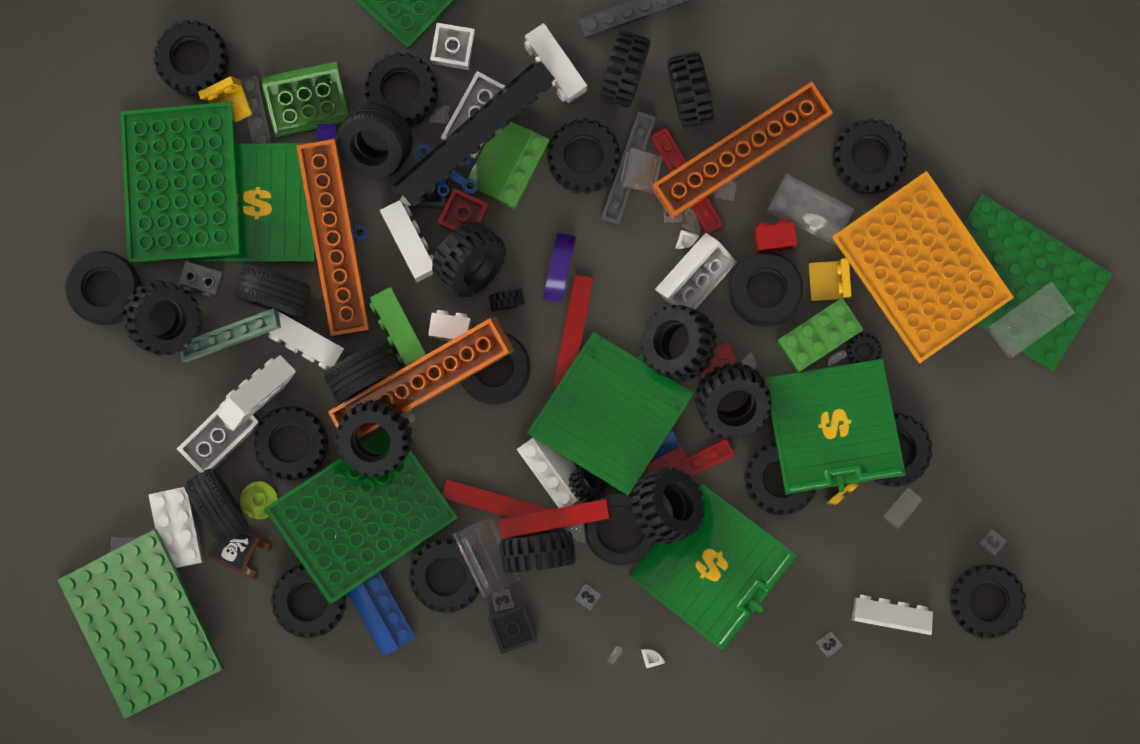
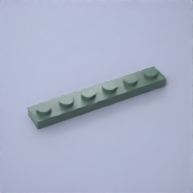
[180,308,281,362]

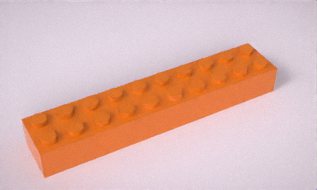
[651,82,833,219]
[297,138,370,336]
[328,317,514,440]

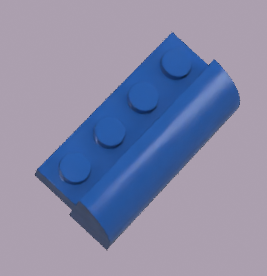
[348,572,416,657]

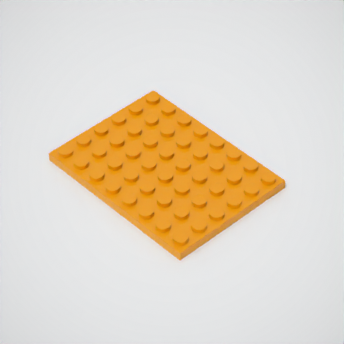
[832,171,1014,363]

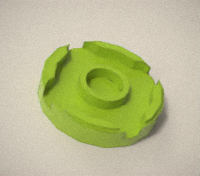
[240,481,278,519]

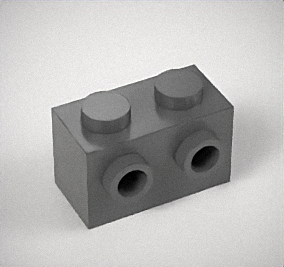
[179,261,224,298]

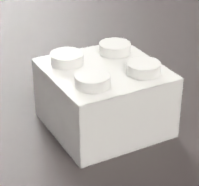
[430,23,475,70]
[428,310,471,341]

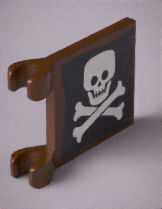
[209,532,272,579]

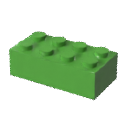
[369,287,426,366]
[777,298,863,373]

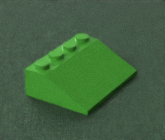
[262,61,349,137]
[466,121,550,210]

